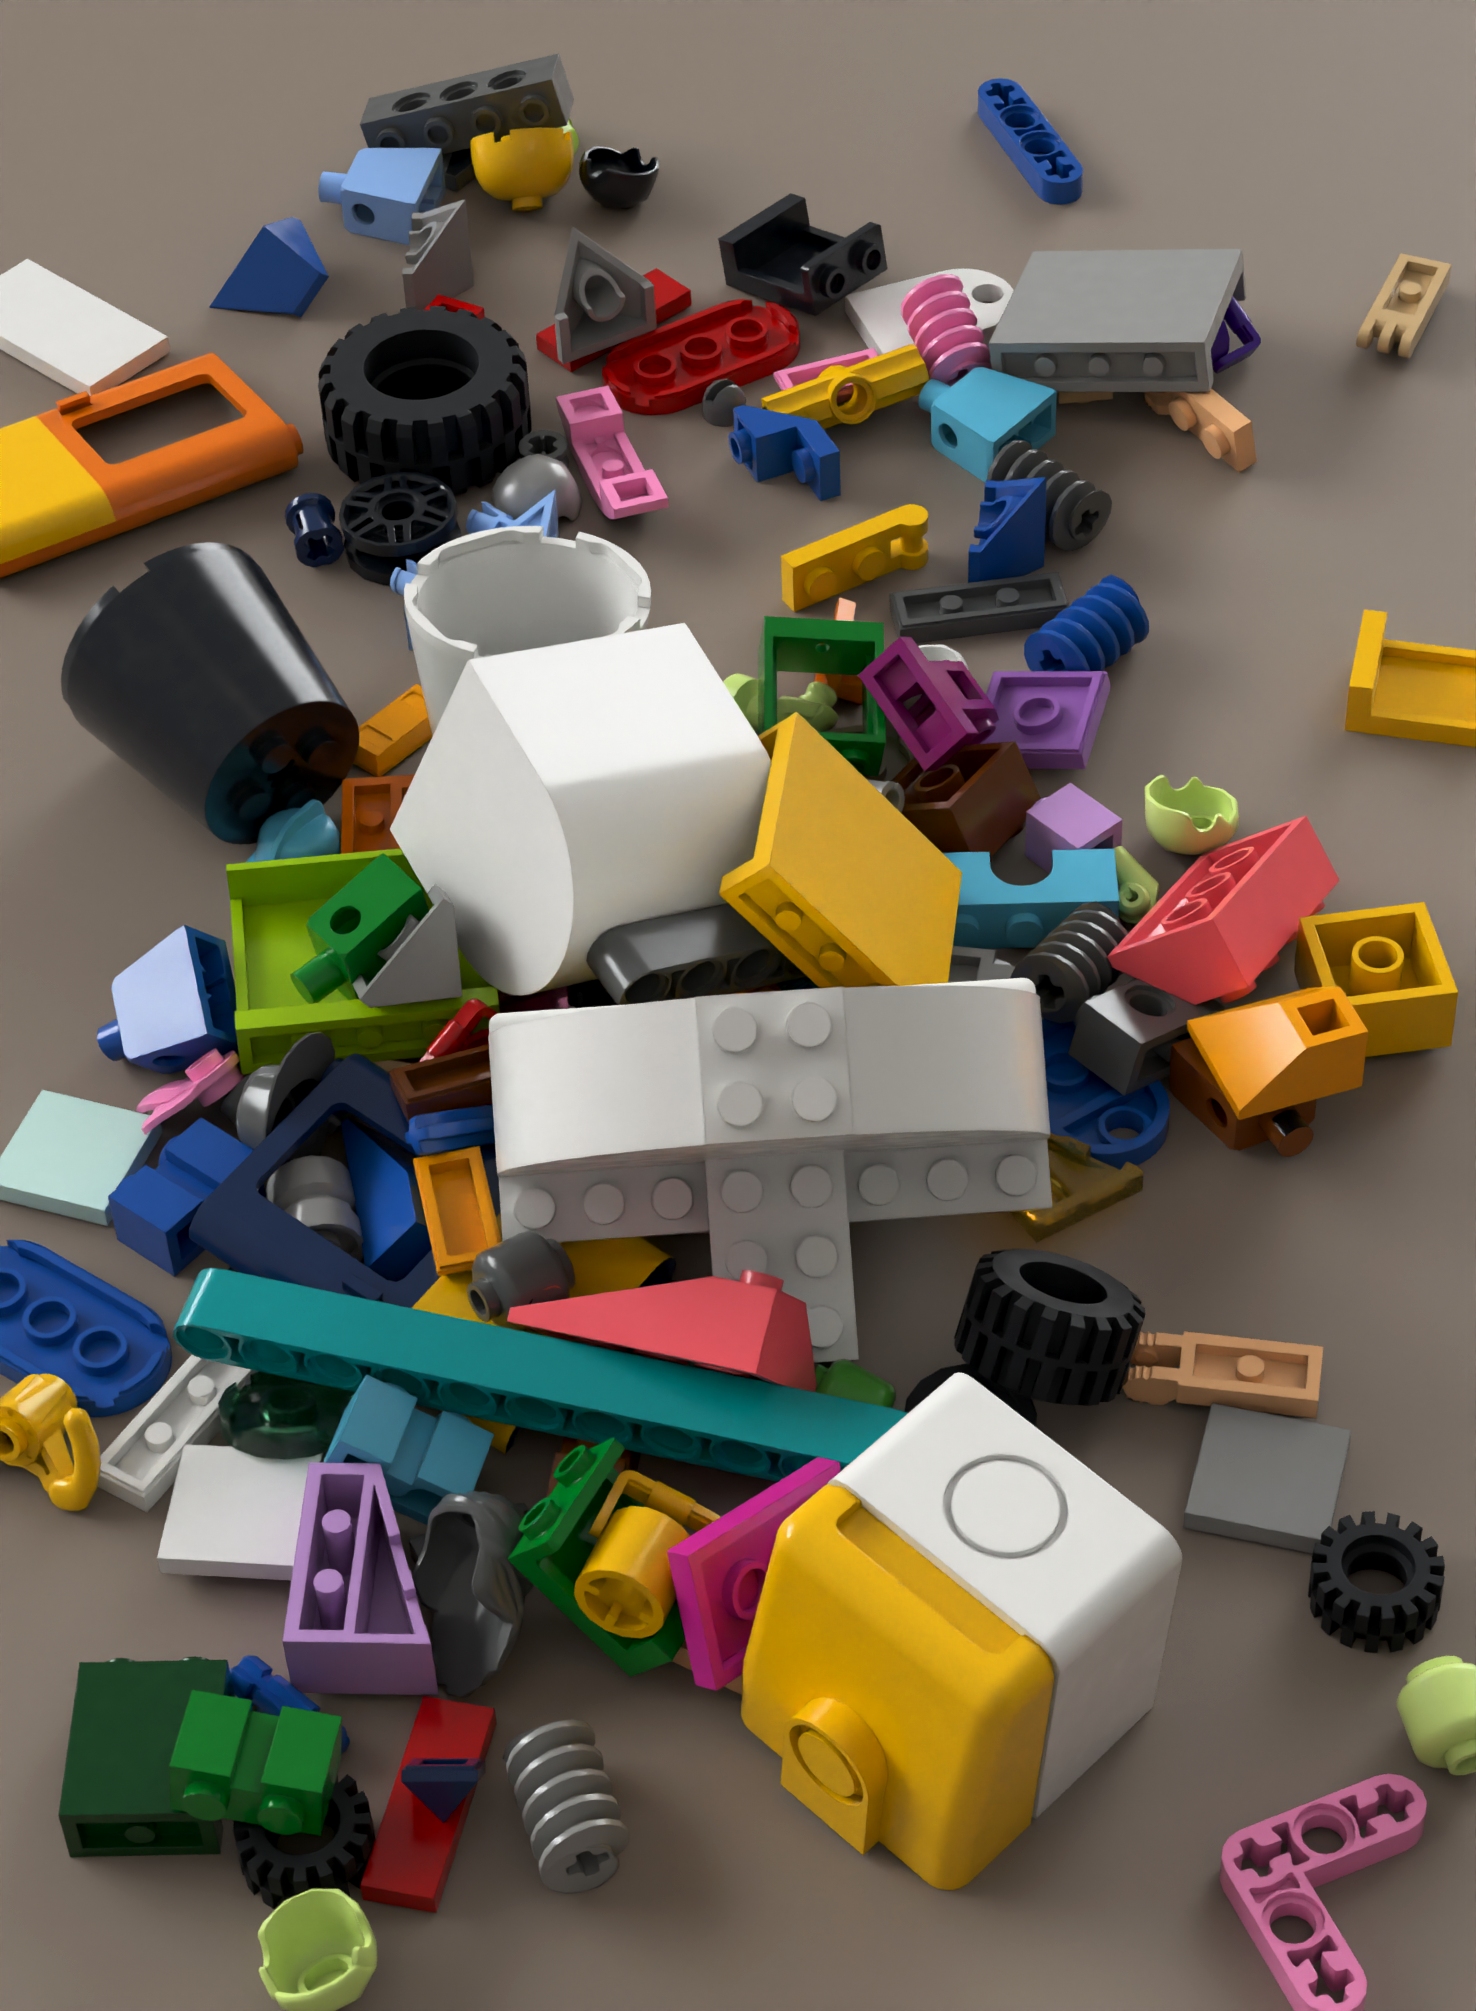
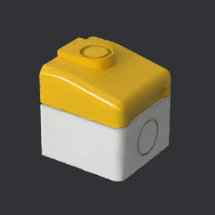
[741,1373,1182,1890]

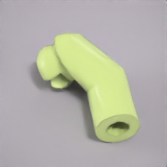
[1113,846,1159,925]

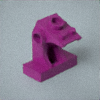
[858,637,999,771]

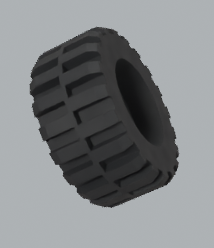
[318,306,532,496]

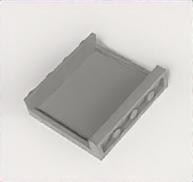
[988,249,1247,392]

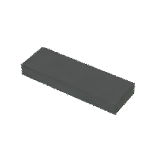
[889,572,1070,643]

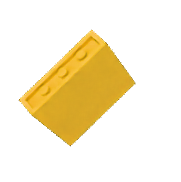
[719,712,962,988]

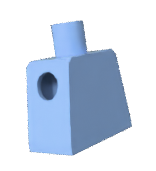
[318,148,446,245]

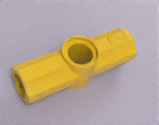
[761,344,930,429]

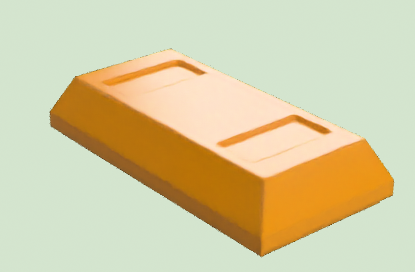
[353,684,432,777]
[413,1146,501,1276]

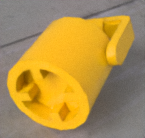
[574,1470,720,1639]

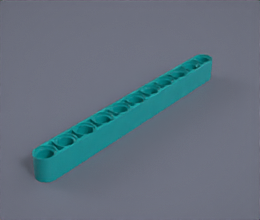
[173,1268,908,1482]

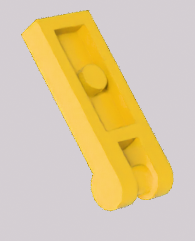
[781,504,928,612]

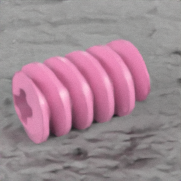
[901,274,992,386]

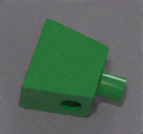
[290,853,429,1004]

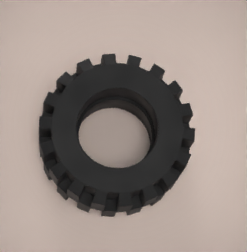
[954,1249,1146,1406]

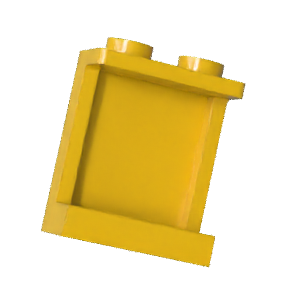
[1345,609,1476,747]

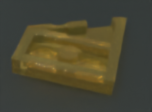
[1010,1132,1144,1243]

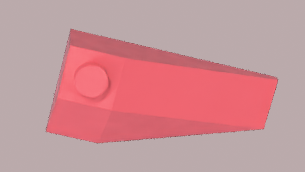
[507,1270,817,1392]

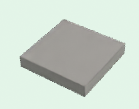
[1183,1403,1351,1553]

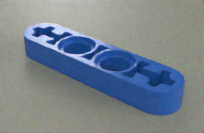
[978,78,1083,205]

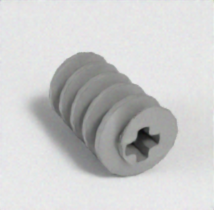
[502,1719,629,1893]

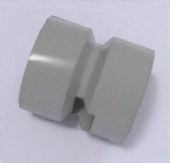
[266,1155,364,1262]

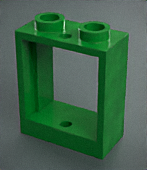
[758,616,886,776]

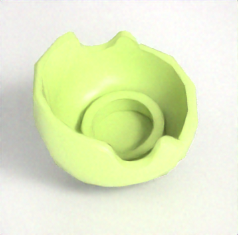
[1144,775,1239,855]
[258,1888,378,2011]

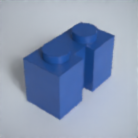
[108,1118,266,1277]

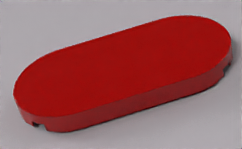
[602,299,800,415]

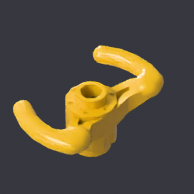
[0,1374,101,1511]

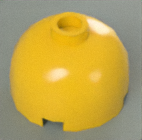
[470,127,574,211]

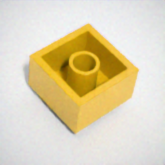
[1294,902,1458,1057]

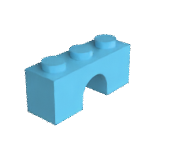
[943,849,1119,949]

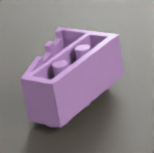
[282,1463,439,1695]

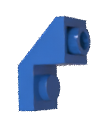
[728,405,841,501]

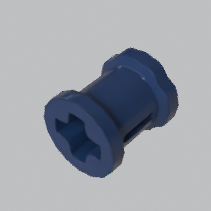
[285,493,344,567]

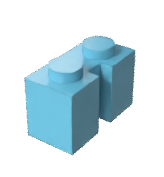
[323,1374,494,1525]

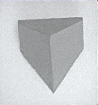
[402,199,474,311]
[554,226,657,364]
[352,884,462,1008]

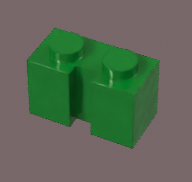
[169,1690,342,1836]

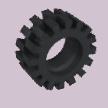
[1308,1511,1445,1653]
[233,1774,375,1909]

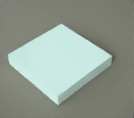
[0,1090,163,1226]

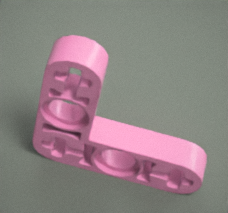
[1219,1774,1427,2011]

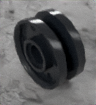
[339,472,462,585]

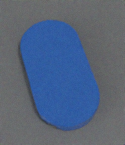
[0,1240,172,1417]

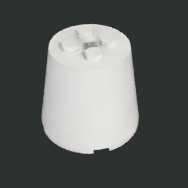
[404,526,651,737]

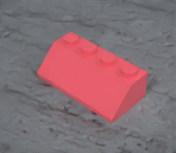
[1107,816,1340,1005]

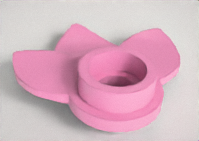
[136,1048,245,1135]

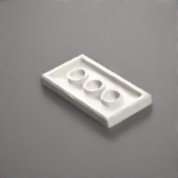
[0,259,171,396]

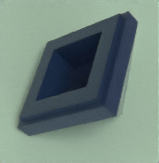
[401,1758,485,1823]

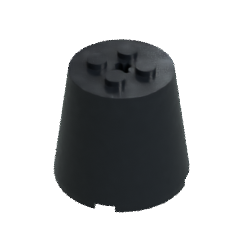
[61,542,359,845]

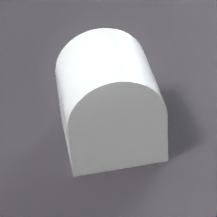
[390,623,771,996]

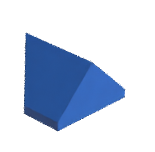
[209,217,329,317]
[968,477,1047,583]

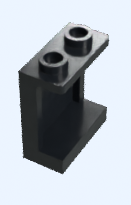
[718,193,887,316]

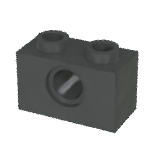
[1068,978,1225,1096]

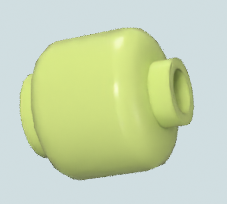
[1396,1656,1476,1775]

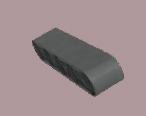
[586,903,807,1005]

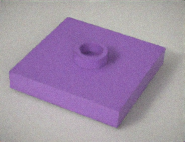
[980,671,1111,769]

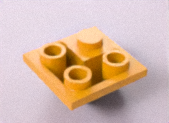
[1187,986,1368,1120]

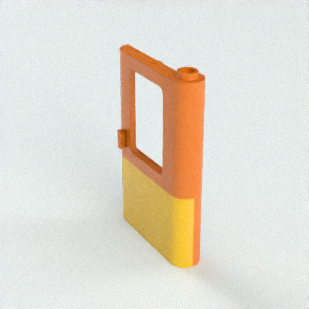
[0,352,303,578]

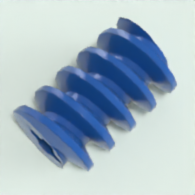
[1024,574,1149,671]

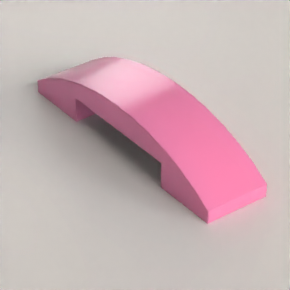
[556,386,669,519]

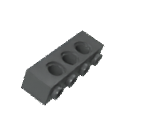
[360,53,574,154]

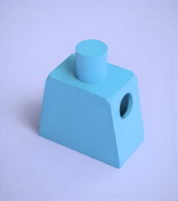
[918,367,1057,483]

